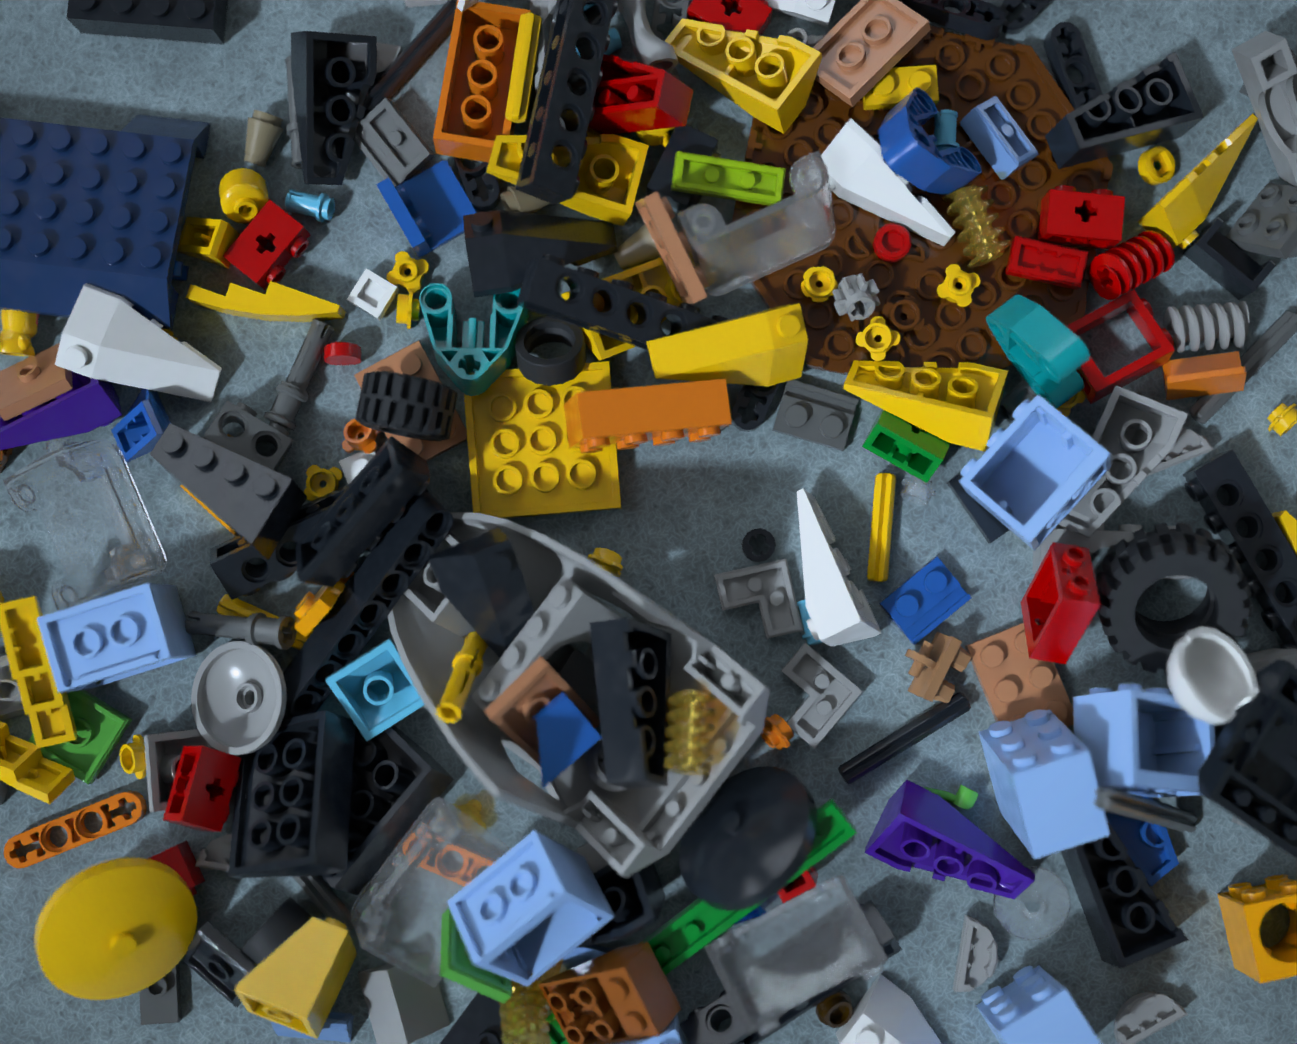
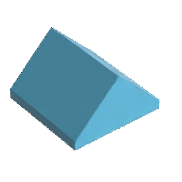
[325,638,425,741]

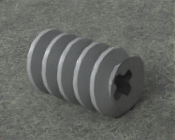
[1164,301,1250,353]

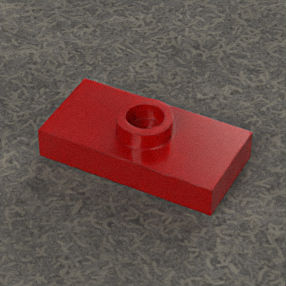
[1005,236,1088,290]

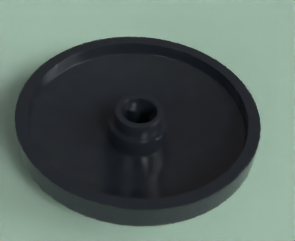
[679,766,817,911]

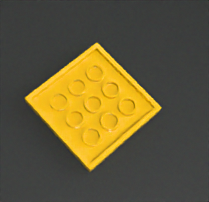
[464,361,622,519]

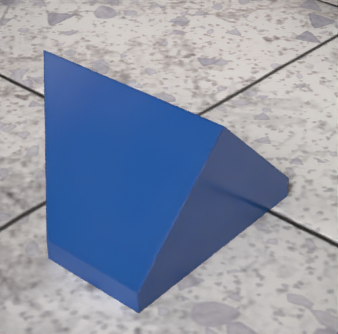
[111,388,171,463]
[533,691,602,789]

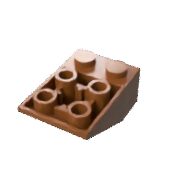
[539,942,681,1044]

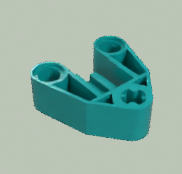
[419,283,529,396]
[986,294,1091,409]

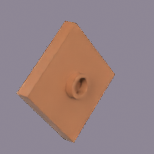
[0,343,73,421]

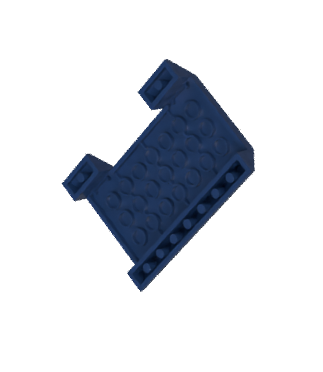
[0,114,210,329]

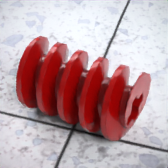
[1089,230,1175,300]

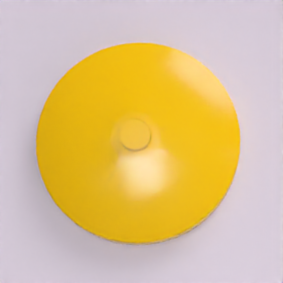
[34,858,197,1000]

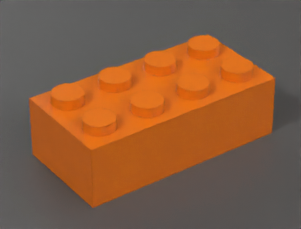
[433,0,531,162]
[564,379,732,454]

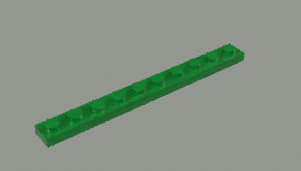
[534,798,857,1044]

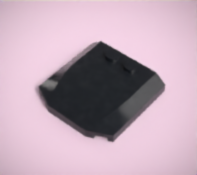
[1199,659,1297,858]

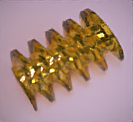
[942,185,1011,269]
[664,689,716,775]
[499,972,551,1044]

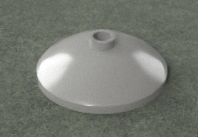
[191,641,287,755]

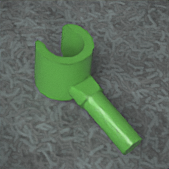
[924,784,978,809]

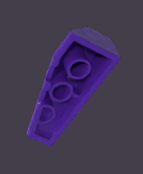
[0,371,122,450]
[864,780,1035,900]

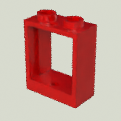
[1066,289,1175,404]
[1021,542,1100,664]

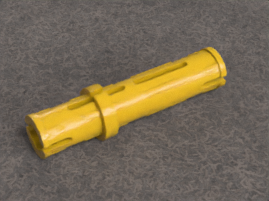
[436,631,488,723]

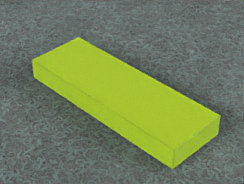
[671,151,786,207]

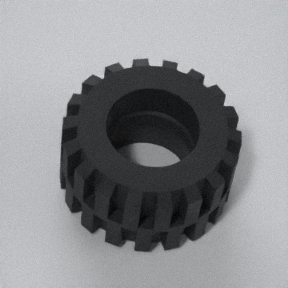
[355,371,458,441]

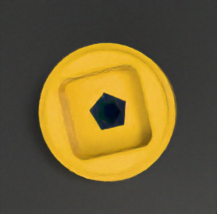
[1138,146,1175,185]

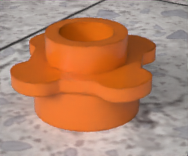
[342,418,381,454]
[760,714,794,750]

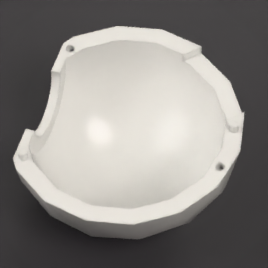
[1167,626,1260,725]

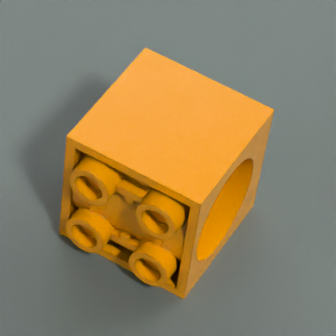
[1217,874,1297,983]

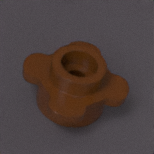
[882,296,925,337]

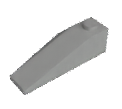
[1059,386,1188,538]

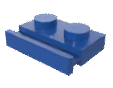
[879,556,972,645]

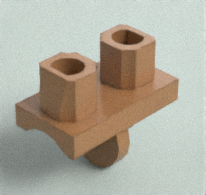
[905,632,971,703]

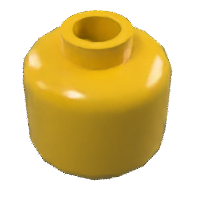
[219,168,269,224]

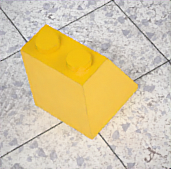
[235,917,357,1039]

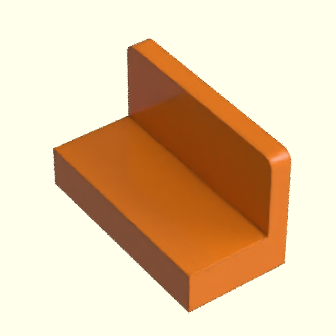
[1162,351,1246,400]

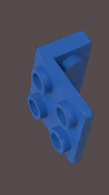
[376,160,477,258]

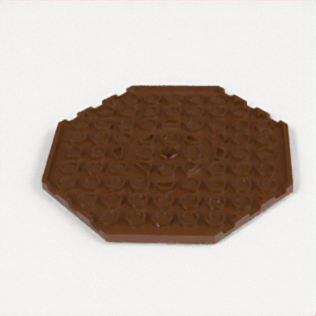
[726,26,1113,375]

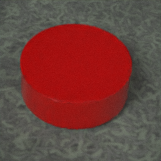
[873,223,912,263]
[324,342,361,365]

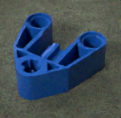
[878,87,982,197]

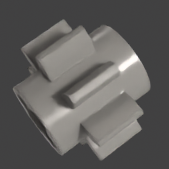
[832,273,880,321]

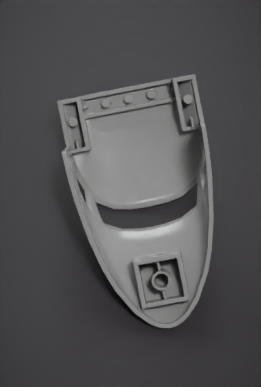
[388,512,770,877]

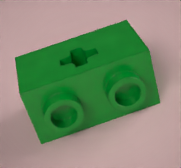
[862,409,951,483]

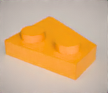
[294,571,355,637]

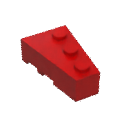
[588,54,694,134]

